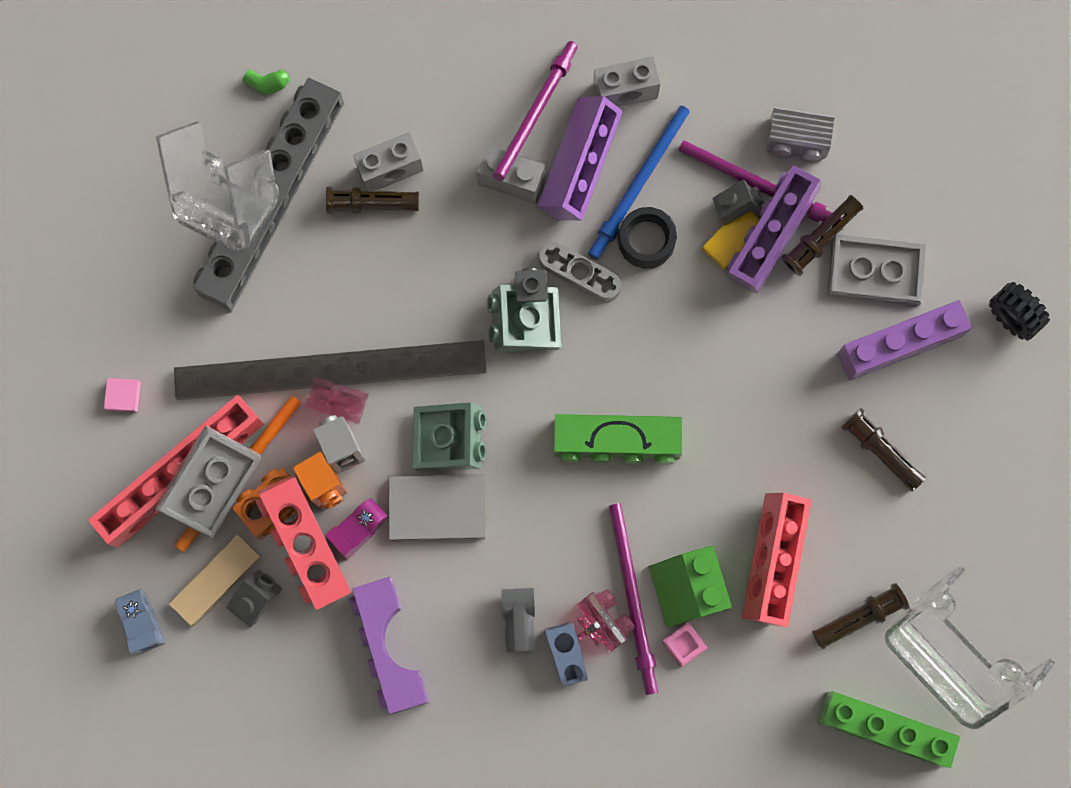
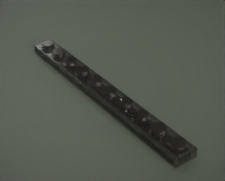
[174,340,487,400]

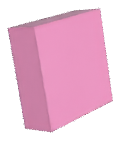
[104,378,141,412]
[662,622,708,667]

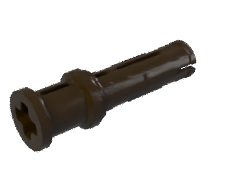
[326,186,419,214]
[781,195,864,276]
[841,408,926,492]
[812,583,910,650]

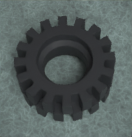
[989,282,1050,341]

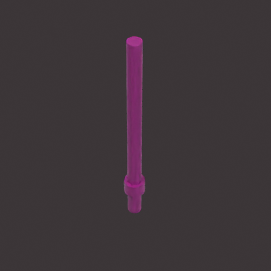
[493,41,578,181]
[678,140,843,231]
[609,503,658,695]

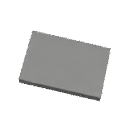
[828,235,926,306]
[155,425,262,538]
[389,474,485,541]

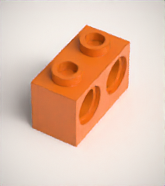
[292,451,347,509]
[232,467,310,541]

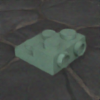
[487,285,562,352]
[413,402,487,471]

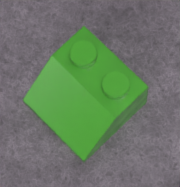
[648,545,732,628]

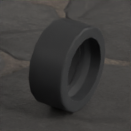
[618,207,677,269]

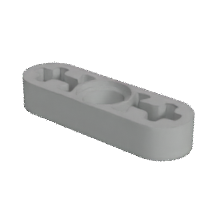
[540,242,621,302]

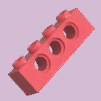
[256,474,351,610]
[741,492,812,627]

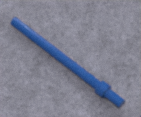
[588,105,690,260]

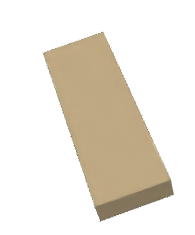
[169,534,262,627]

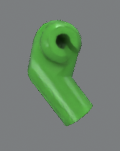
[243,69,289,95]

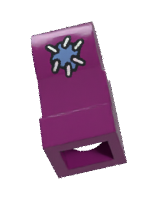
[325,498,388,559]

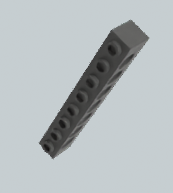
[193,77,344,312]

